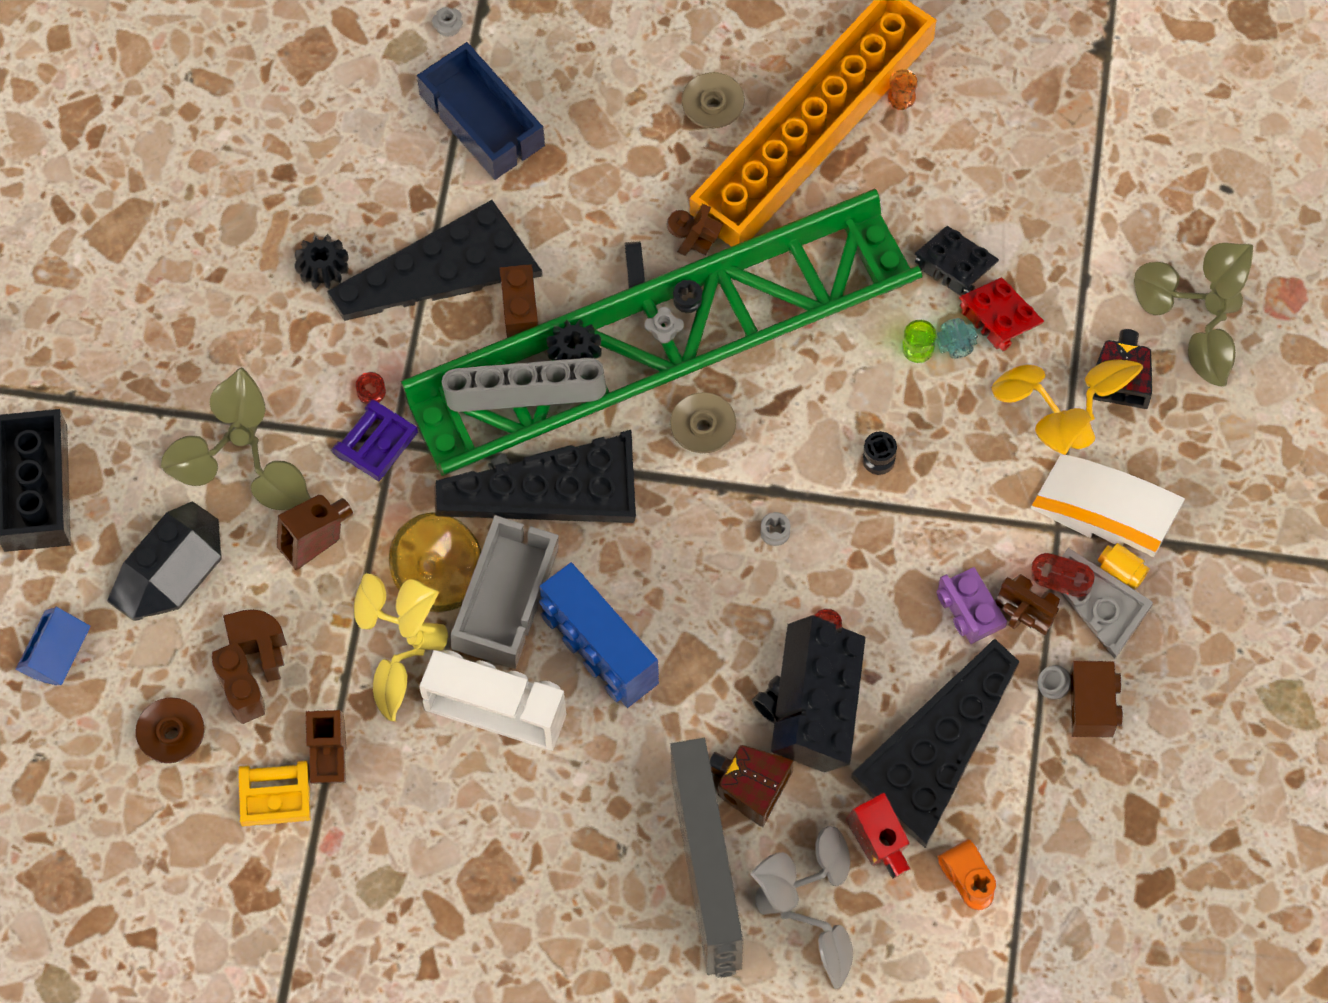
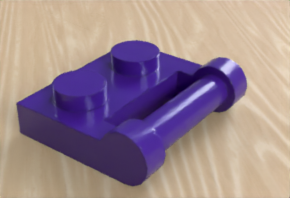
[331,400,418,481]

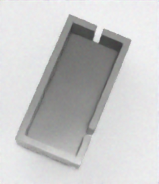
[451,515,559,669]

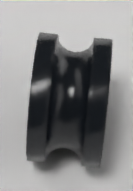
[673,280,702,313]

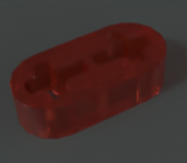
[1031,553,1095,597]

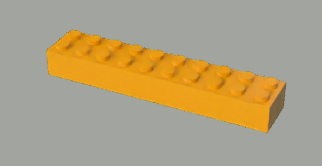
[689,0,936,247]

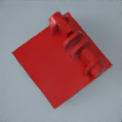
[959,277,1044,351]

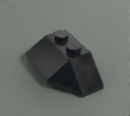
[107,501,222,621]

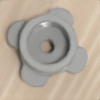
[645,307,684,343]

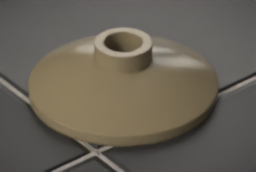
[682,72,745,128]
[670,392,736,454]

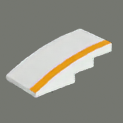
[1031,454,1185,557]

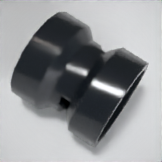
[862,431,897,475]
[752,676,781,723]

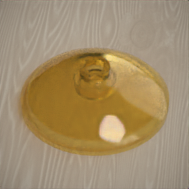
[389,512,481,613]

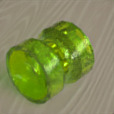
[902,320,936,363]

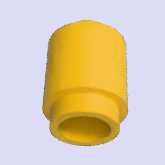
[1097,543,1150,590]

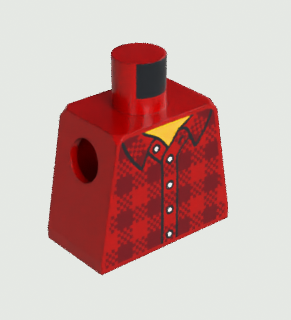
[845,793,911,879]

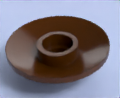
[136,697,205,763]

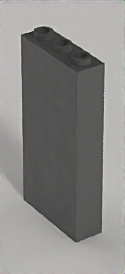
[670,737,743,978]

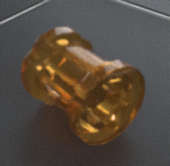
[888,70,917,110]

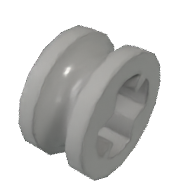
[760,512,791,546]

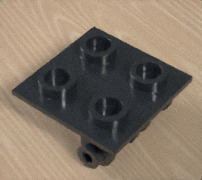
[915,226,999,296]

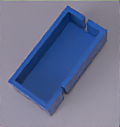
[539,562,659,708]

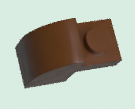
[223,609,287,682]
[306,710,347,784]

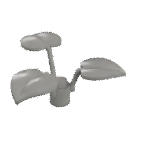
[750,826,853,989]

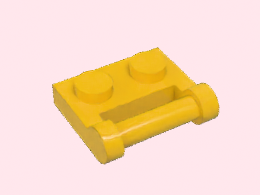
[238,760,311,827]

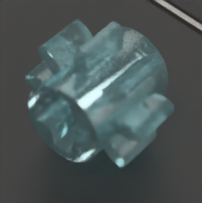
[936,318,978,359]

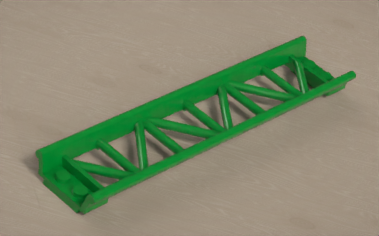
[401,188,923,476]

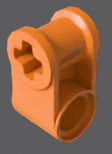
[937,839,996,910]

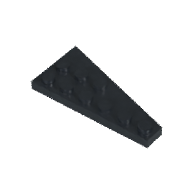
[327,200,543,321]
[434,430,636,523]
[851,639,1019,848]

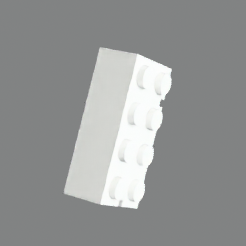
[419,650,567,751]

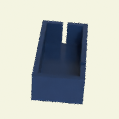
[417,42,545,180]

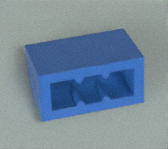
[15,606,91,685]

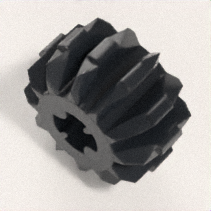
[294,234,349,290]
[547,319,602,361]

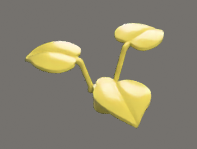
[354,573,448,721]

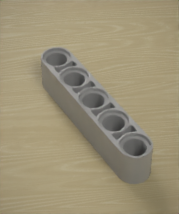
[442,358,607,412]

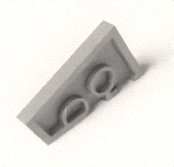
[1049,548,1153,659]

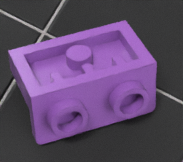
[937,567,1007,644]

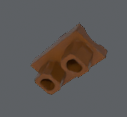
[667,203,723,256]
[995,574,1060,635]

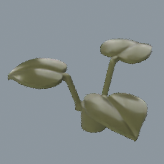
[1134,243,1253,387]
[161,367,311,511]

